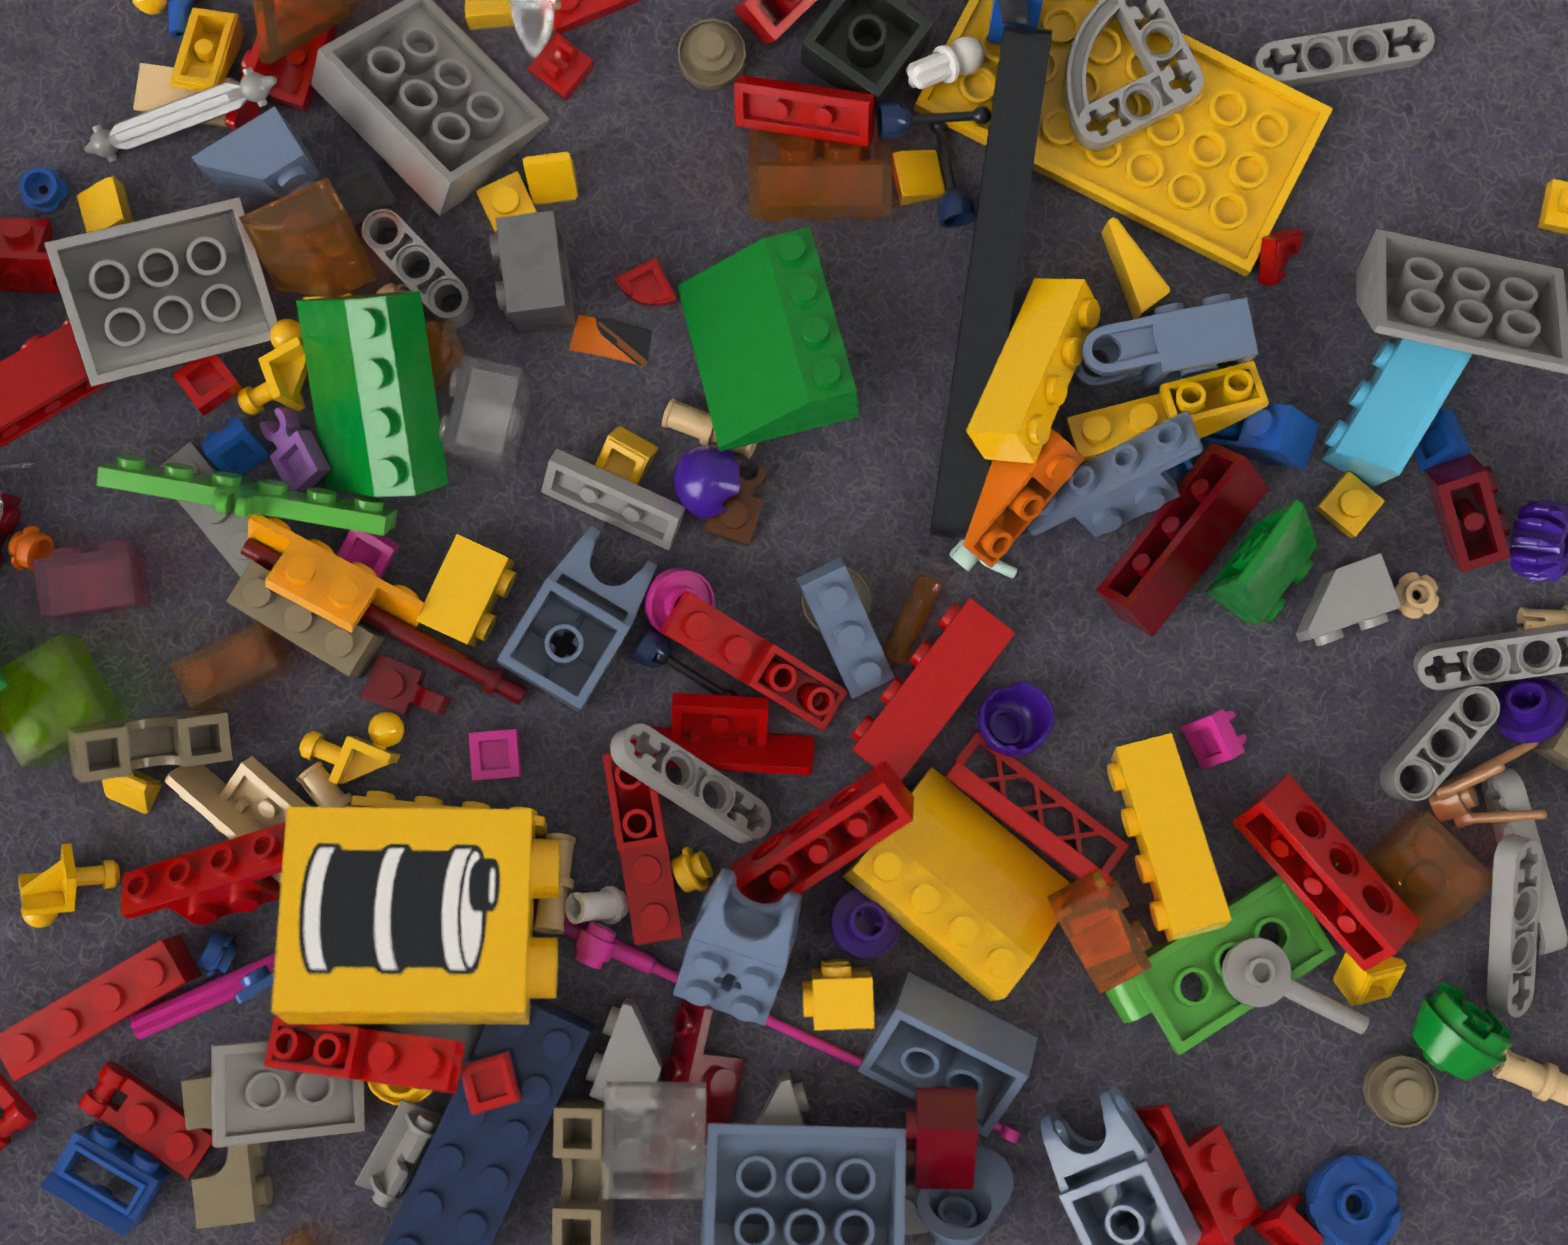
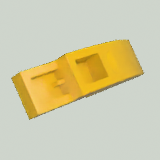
[1067,361,1269,465]

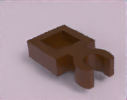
[704,457,766,546]

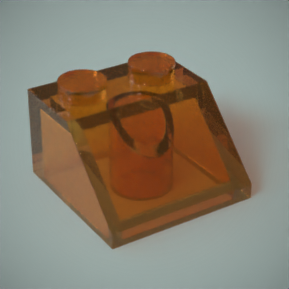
[239,177,378,298]
[1363,809,1493,945]

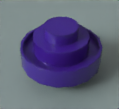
[1495,677,1568,743]
[828,889,901,960]

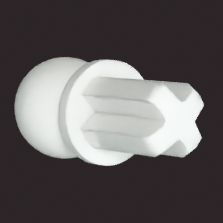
[906,36,984,89]

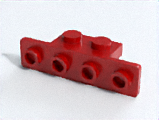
[225,0,338,131]
[0,217,60,293]
[626,692,814,775]
[120,822,286,925]
[1135,1104,1263,1245]

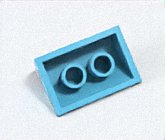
[1322,338,1472,488]

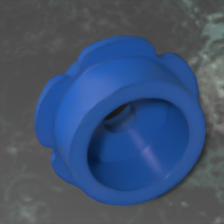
[19,167,68,213]
[196,930,238,977]

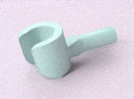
[949,540,1017,579]

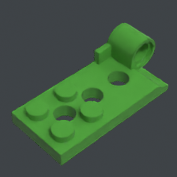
[1098,872,1337,1055]

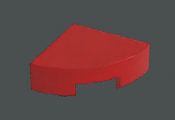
[1258,228,1303,286]
[614,258,677,307]

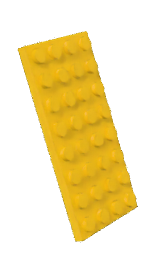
[914,0,1333,277]

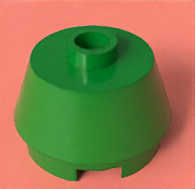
[1411,982,1514,1081]

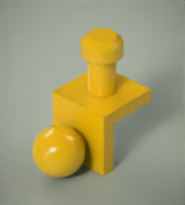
[237,319,308,416]
[299,712,404,784]
[18,843,120,928]

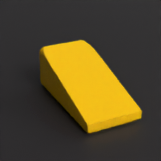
[169,7,245,91]
[1101,217,1171,319]

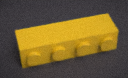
[966,278,1101,464]
[1107,733,1232,942]

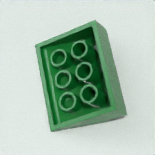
[677,226,859,452]
[296,290,449,497]

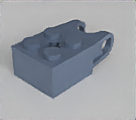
[1074,294,1259,390]
[497,526,657,712]
[673,868,802,1026]
[1041,1086,1202,1245]

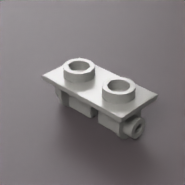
[355,1099,444,1208]

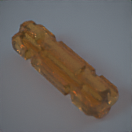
[882,574,942,664]

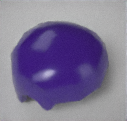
[673,445,740,518]
[977,681,1055,757]

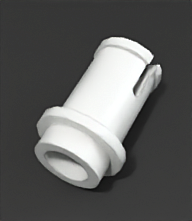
[565,886,628,924]

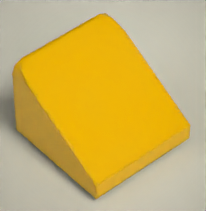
[465,0,516,30]
[890,150,945,206]
[523,151,578,205]
[77,176,133,233]
[594,426,659,485]
[102,770,162,814]
[1333,952,1407,1006]

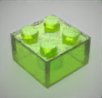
[0,634,126,767]

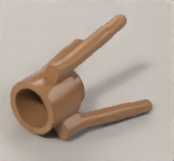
[1428,742,1547,828]

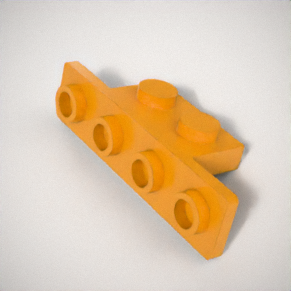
[248,514,425,633]

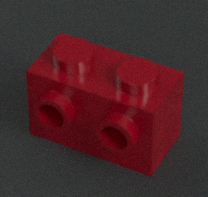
[1424,454,1510,573]
[906,1086,978,1190]

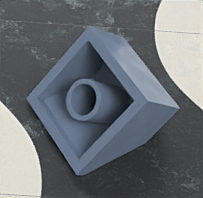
[192,106,327,207]

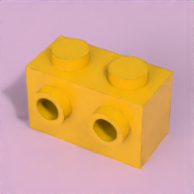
[802,959,874,1030]

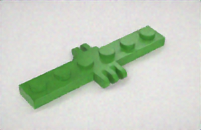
[97,455,397,536]

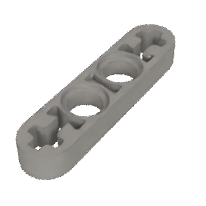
[1251,19,1435,87]
[1413,624,1568,690]
[610,724,772,843]
[1482,768,1567,956]
[1487,834,1542,1018]

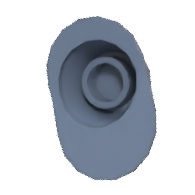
[916,1146,1014,1245]

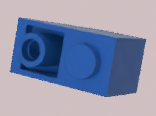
[1200,403,1319,469]

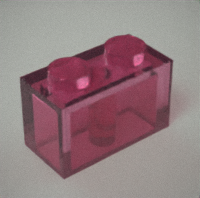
[33,540,151,620]

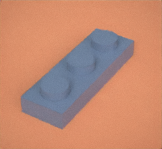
[796,557,894,699]

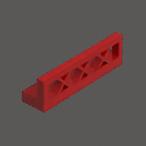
[943,731,1130,894]

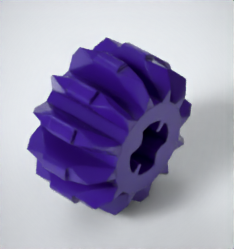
[1509,500,1568,582]

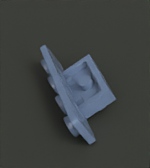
[1027,411,1203,538]

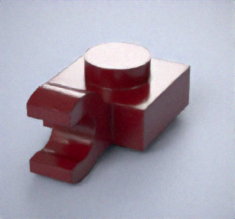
[361,653,451,716]

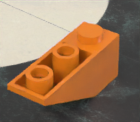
[963,429,1086,568]

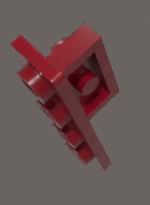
[642,998,744,1198]

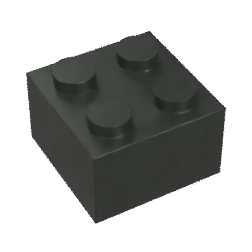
[801,0,934,116]

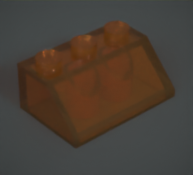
[749,121,893,221]

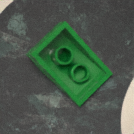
[1205,499,1317,626]

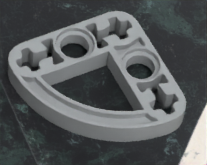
[1064,0,1204,151]

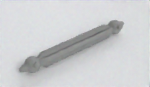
[84,67,277,163]

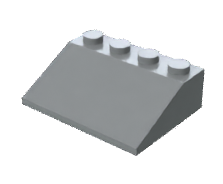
[311,0,550,216]
[44,197,278,387]
[1356,229,1568,374]

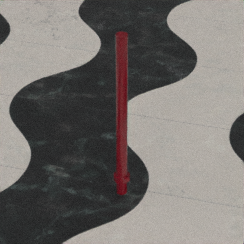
[241,538,528,705]

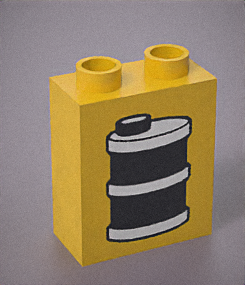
[271,807,561,1025]

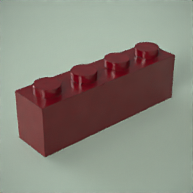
[1095,442,1269,637]

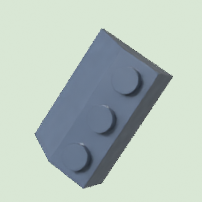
[858,972,1038,1137]

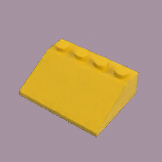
[842,767,1078,1002]

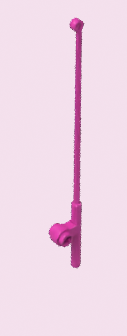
[533,901,1021,1144]

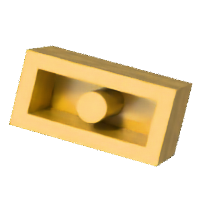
[415,534,517,647]

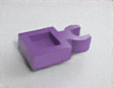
[260,407,331,493]

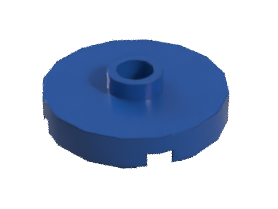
[1305,1154,1401,1245]

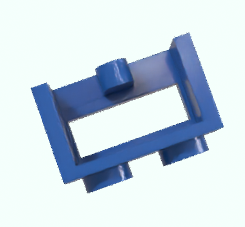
[39,1124,170,1236]

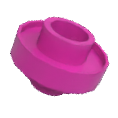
[644,567,714,635]

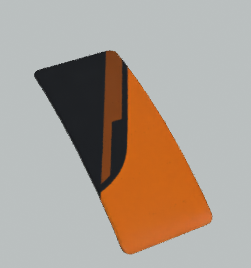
[569,315,653,367]

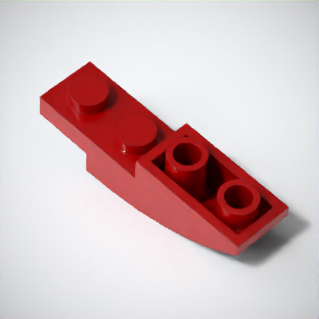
[660,590,848,731]
[602,749,683,945]
[263,1017,465,1094]

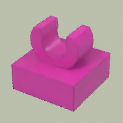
[1180,709,1247,770]

